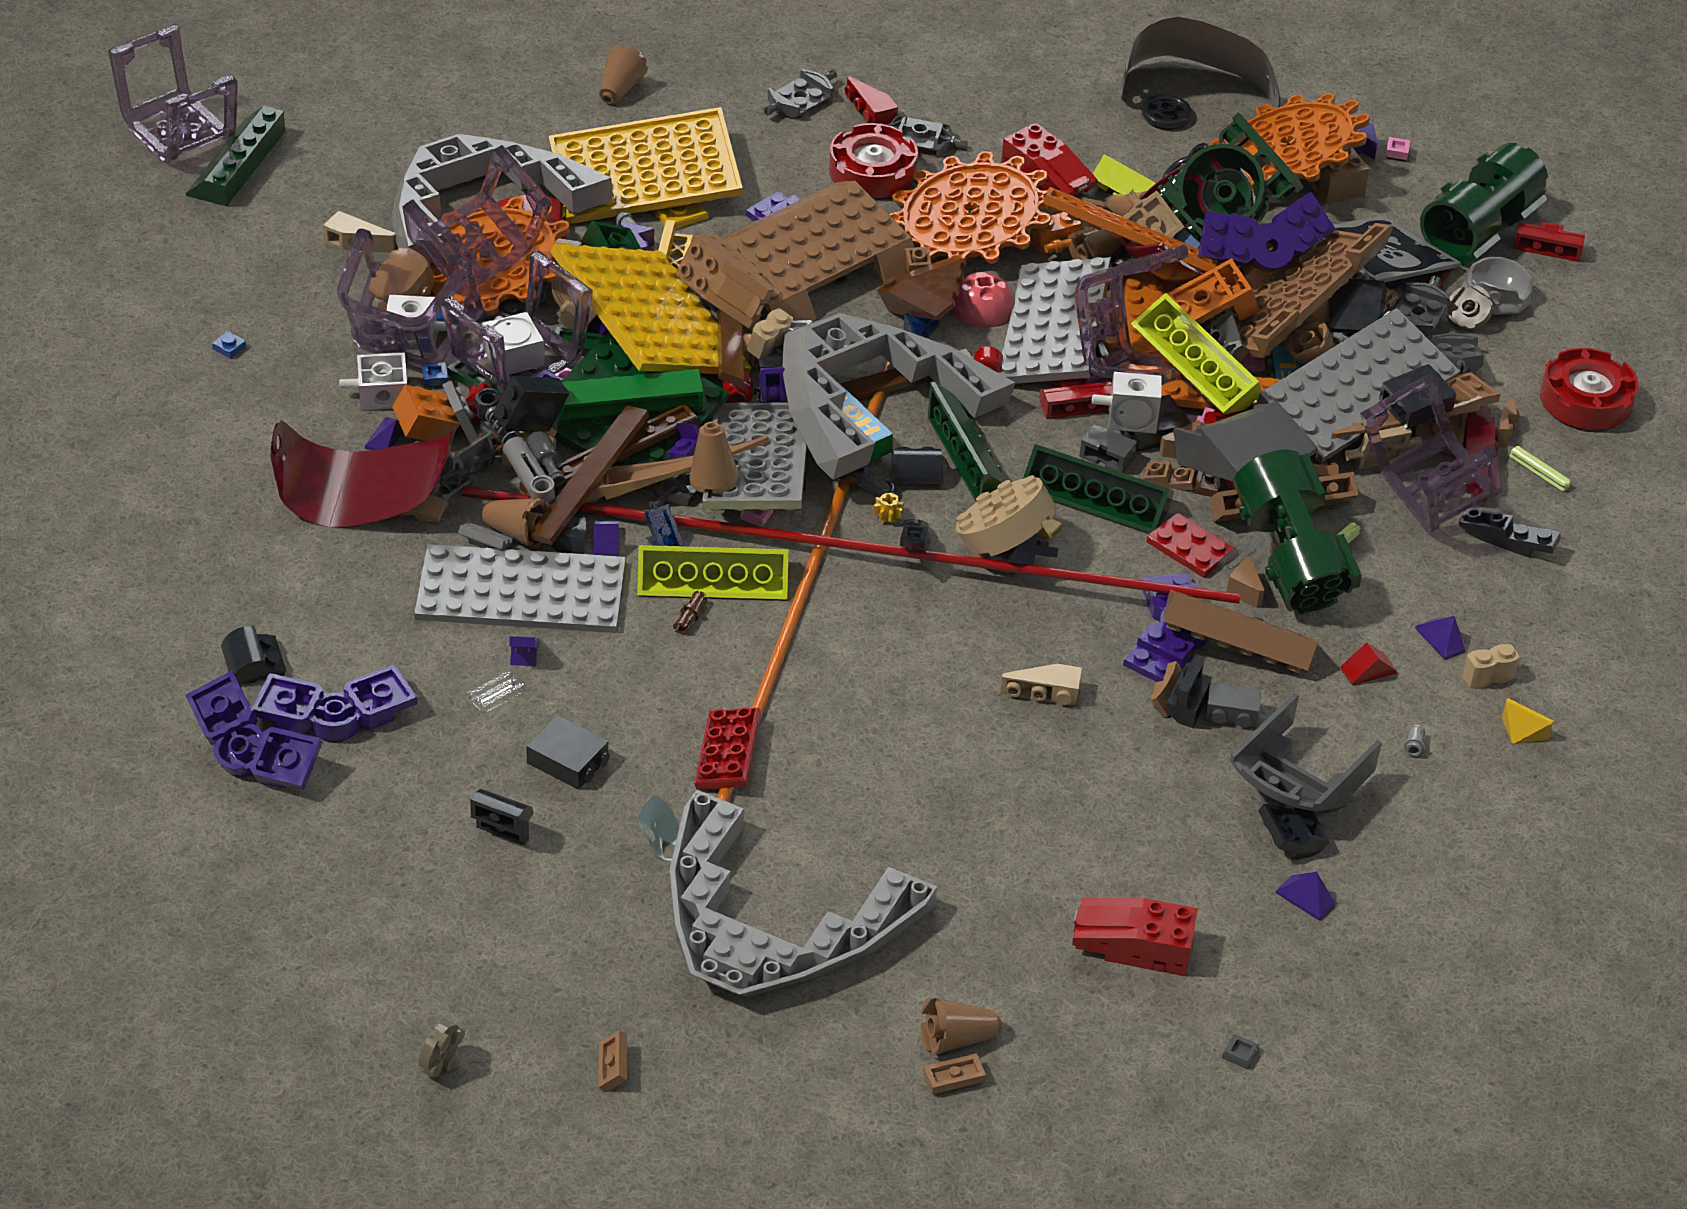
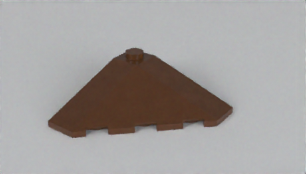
[877,257,967,320]

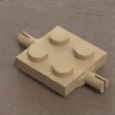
[1123,189,1184,238]
[1344,426,1423,469]

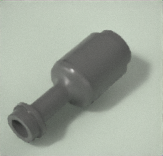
[527,431,565,487]

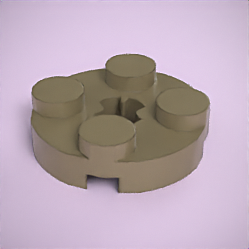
[1447,285,1494,332]
[419,1020,465,1077]

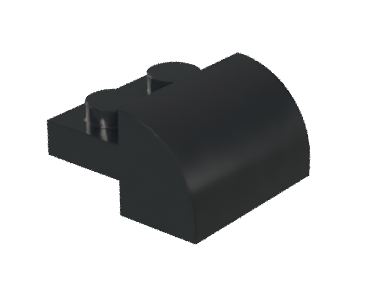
[891,447,943,484]
[990,535,1058,565]
[221,626,286,683]
[1166,654,1212,728]
[470,789,534,845]
[1258,803,1330,860]

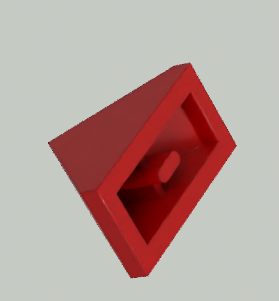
[1340,642,1397,685]

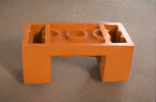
[1150,258,1260,324]

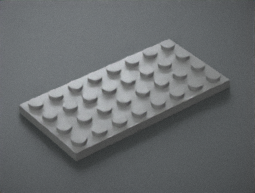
[999,257,1112,384]
[1258,308,1460,463]
[702,403,807,511]
[414,544,625,633]

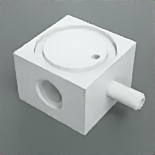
[385,295,454,353]
[482,312,544,377]
[339,353,407,410]
[1092,372,1161,433]

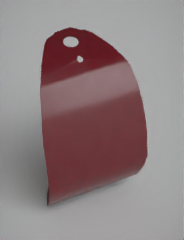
[270,420,455,527]

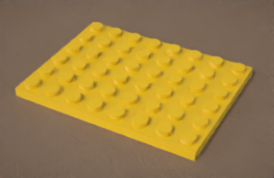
[549,107,743,224]
[550,244,752,374]

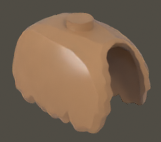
[369,248,434,320]

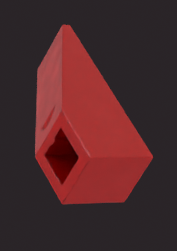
[844,76,898,125]

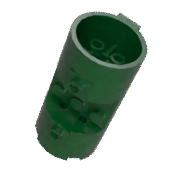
[1420,143,1548,266]
[1233,449,1362,614]

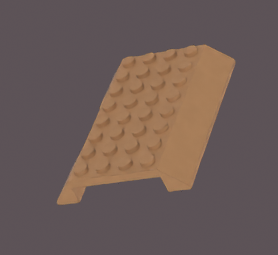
[721,181,915,322]
[1199,223,1393,358]

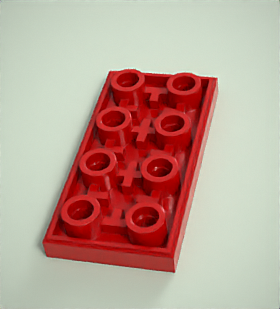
[694,707,761,790]

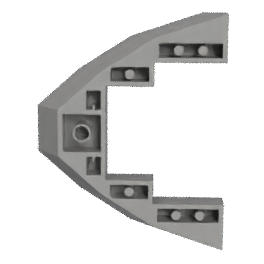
[391,134,613,263]
[782,313,1015,479]
[670,790,937,997]

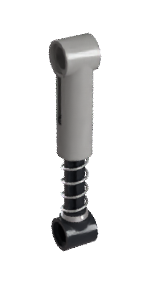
[475,388,556,505]

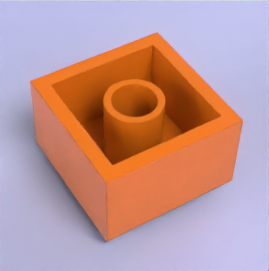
[392,385,460,441]

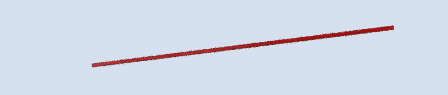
[462,486,1241,604]

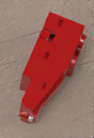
[1001,123,1098,197]
[1072,898,1198,977]

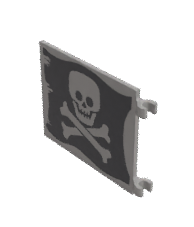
[1334,216,1461,282]

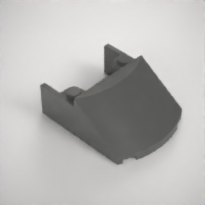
[1173,400,1318,481]
[1230,693,1382,812]

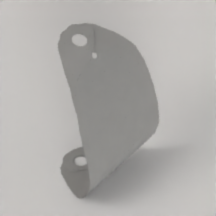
[1120,16,1280,108]

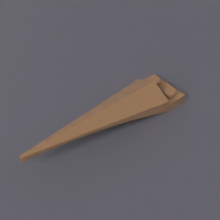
[1331,372,1500,439]
[584,436,770,503]

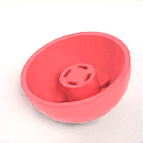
[950,272,1015,327]

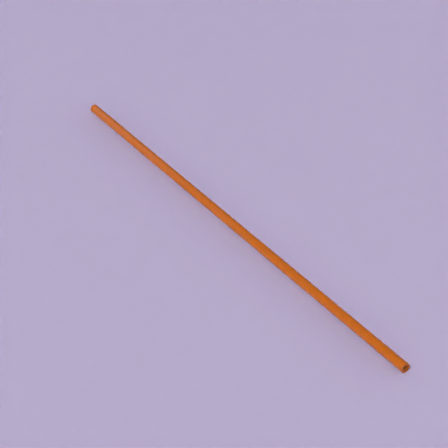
[717,360,895,802]

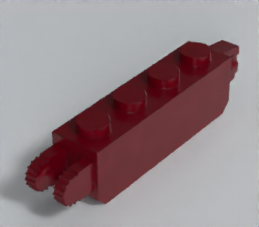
[1462,406,1499,503]

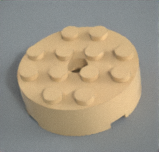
[956,475,1056,558]

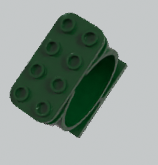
[1158,112,1304,241]

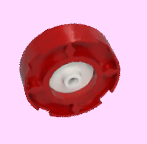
[829,123,918,199]
[1540,348,1638,430]

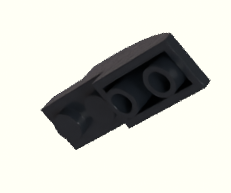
[1459,507,1561,557]

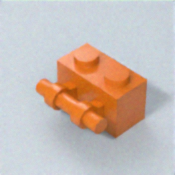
[1030,212,1082,254]

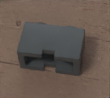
[1079,424,1137,473]
[1205,682,1261,728]

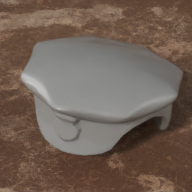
[1461,257,1533,315]

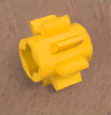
[873,493,904,523]

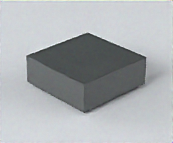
[1222,1034,1260,1070]

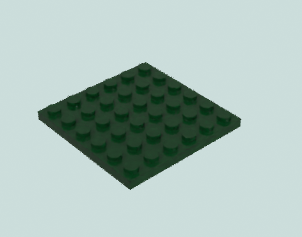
[552,331,729,489]

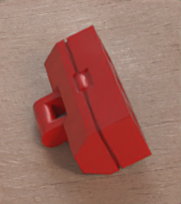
[1513,222,1585,262]
[1039,378,1112,419]

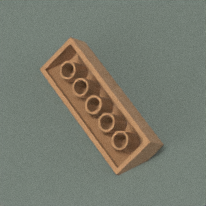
[1162,590,1318,673]

